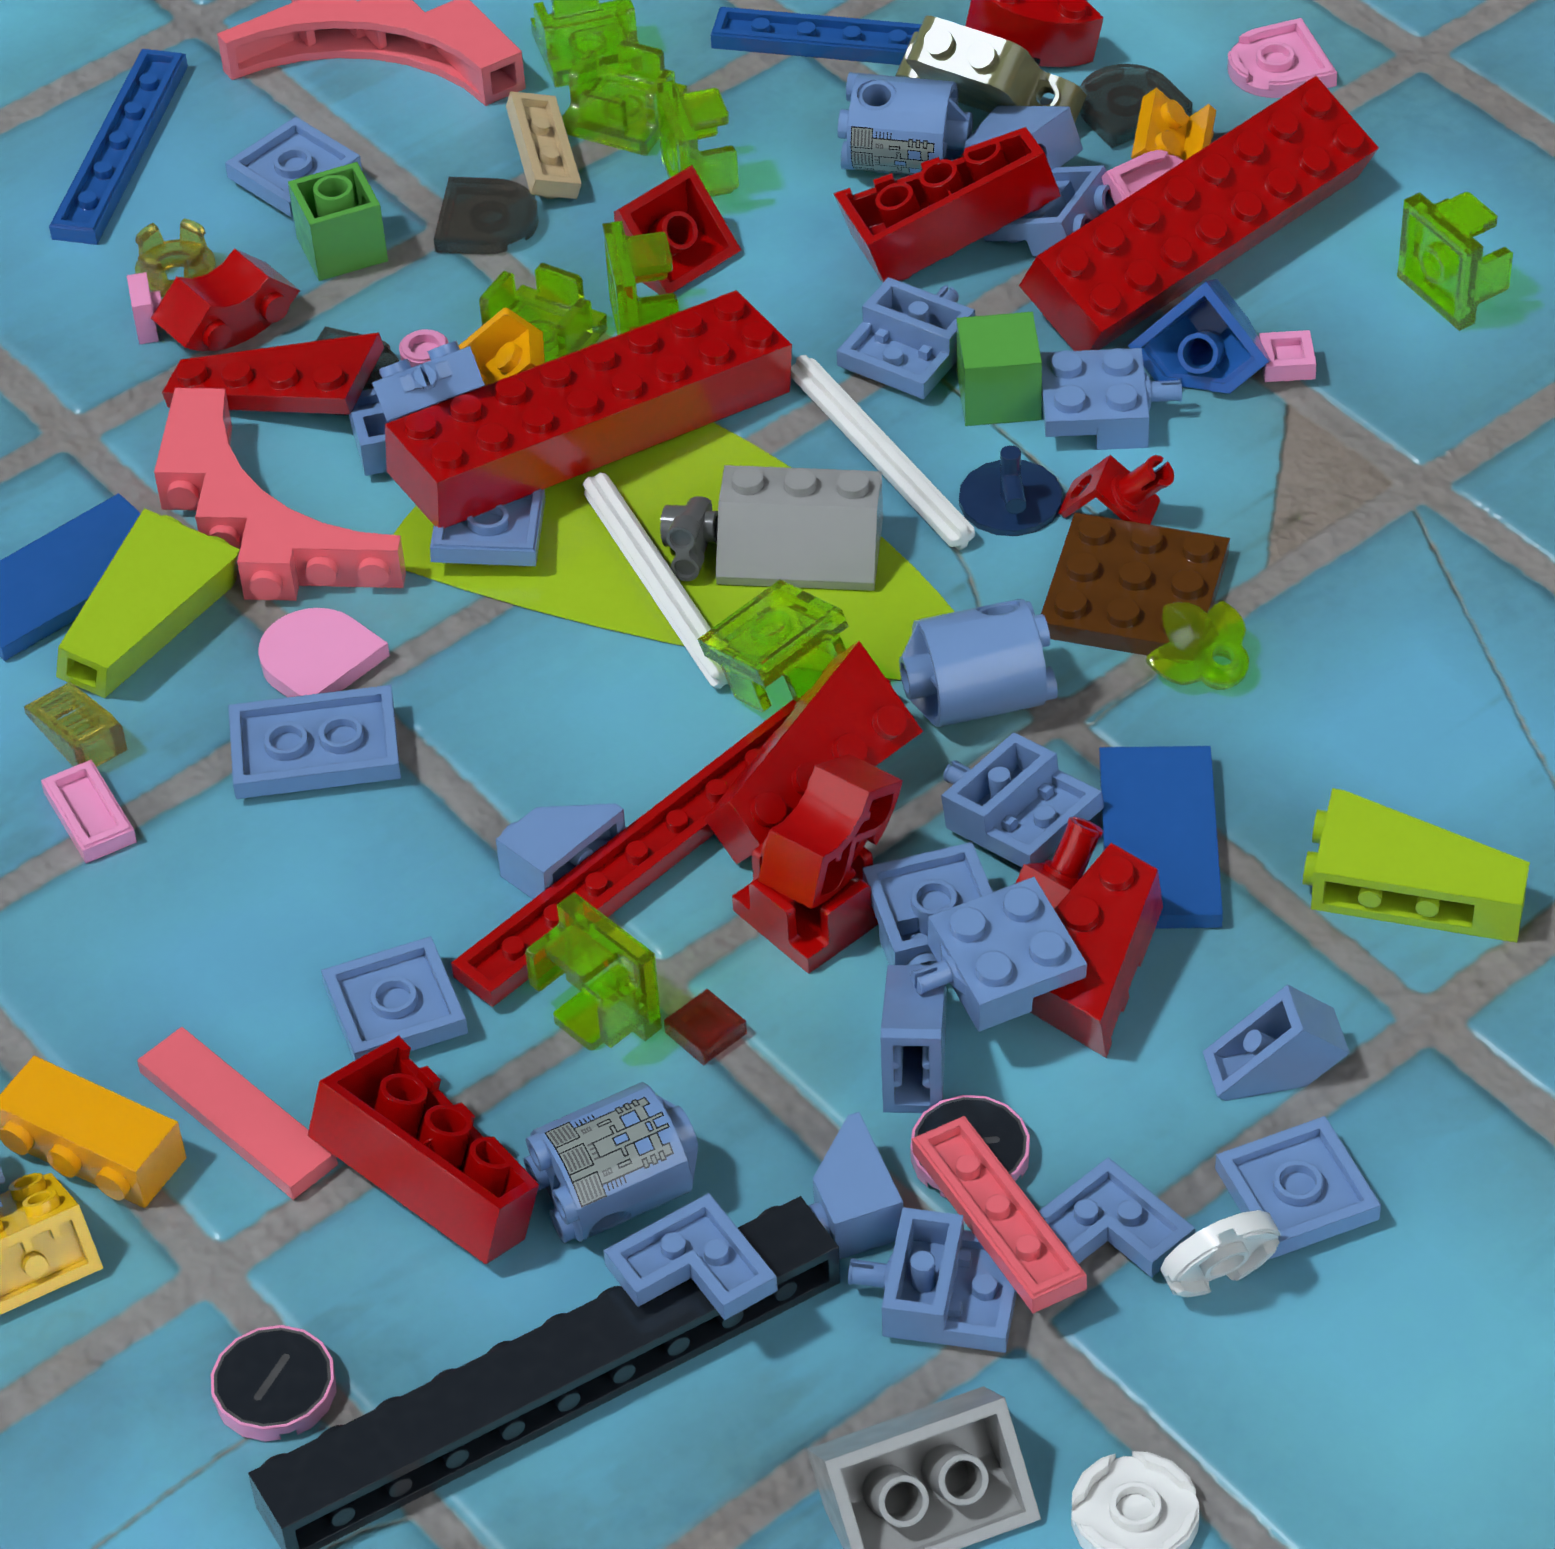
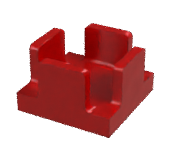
[732,843,879,974]

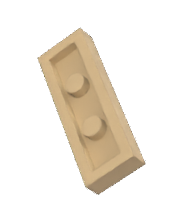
[506,91,582,199]

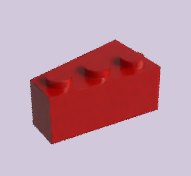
[1030,843,1163,1058]

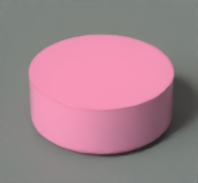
[399,329,449,367]

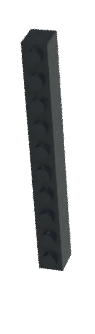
[248,1196,841,1549]

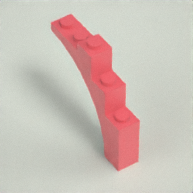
[217,0,526,106]
[154,388,406,601]

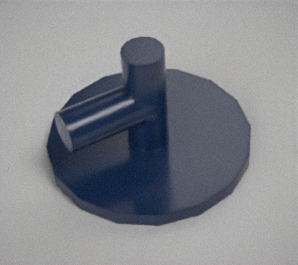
[959,445,1062,536]

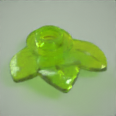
[1146,601,1249,690]

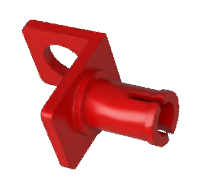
[1059,455,1174,525]
[1015,816,1103,909]

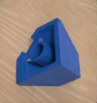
[1127,279,1271,394]

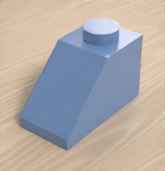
[496,803,626,899]
[1202,984,1350,1101]
[808,1112,904,1260]

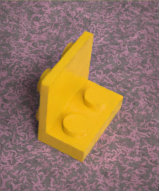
[0,1173,104,1315]

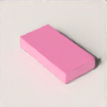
[41,759,137,864]

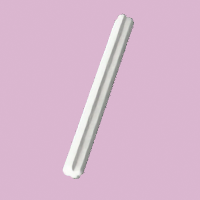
[791,355,975,550]
[583,472,737,689]

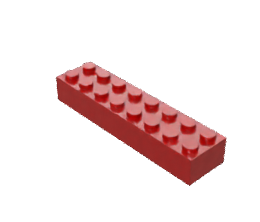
[1019,76,1379,351]
[385,290,792,529]

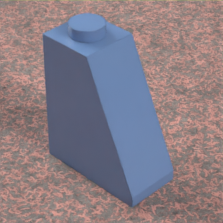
[880,964,947,1113]

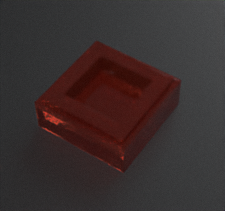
[664,989,747,1066]

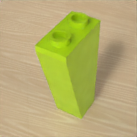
[56,508,240,698]
[1303,788,1530,943]

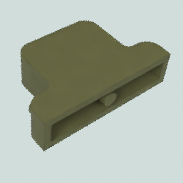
[895,15,1087,122]

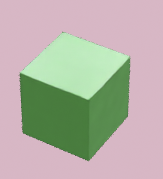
[288,162,388,281]
[956,312,1042,426]

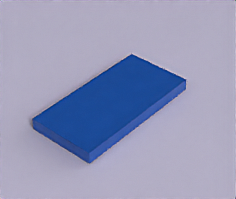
[0,493,141,661]
[1099,746,1223,929]

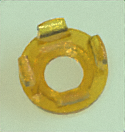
[135,218,216,297]

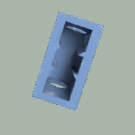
[965,106,1083,171]

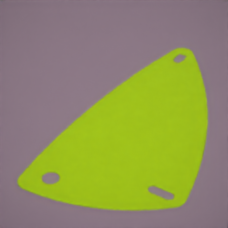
[393,422,955,680]

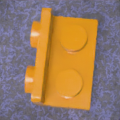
[1131,87,1216,160]
[459,308,545,386]

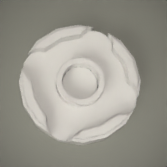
[1160,1210,1281,1298]
[1071,1451,1199,1549]

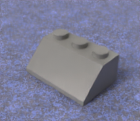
[716,465,883,591]
[807,1386,1041,1549]

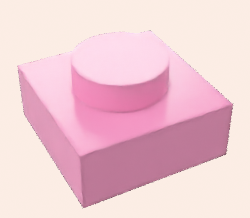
[127,272,162,345]
[1259,330,1317,382]

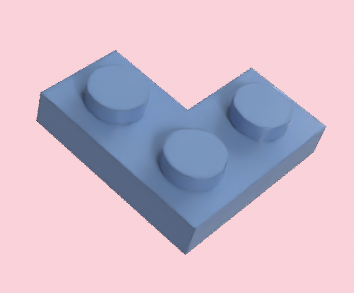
[1038,1157,1195,1277]
[603,1193,777,1320]

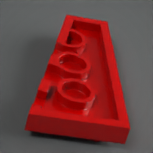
[162,332,384,414]

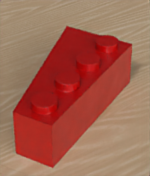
[833,127,1061,283]
[704,641,923,865]
[307,1036,539,1264]

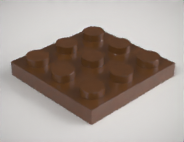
[1041,513,1230,664]

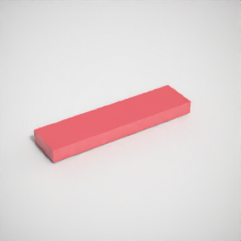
[137,1027,338,1200]
[912,1116,1087,1313]

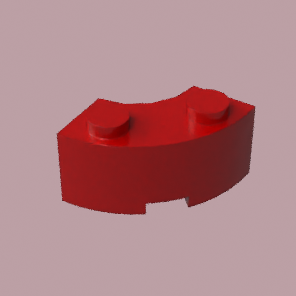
[965,0,1104,67]
[151,248,300,351]
[758,754,903,909]

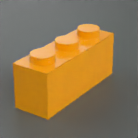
[0,1055,187,1208]

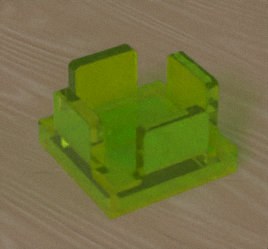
[530,0,645,88]
[562,40,688,156]
[656,80,739,197]
[1397,192,1513,331]
[602,221,679,335]
[479,263,608,362]
[697,579,849,713]
[525,892,662,1050]

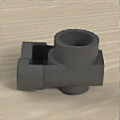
[660,496,718,581]

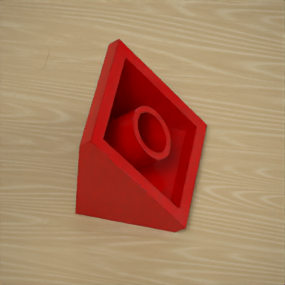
[614,165,741,298]

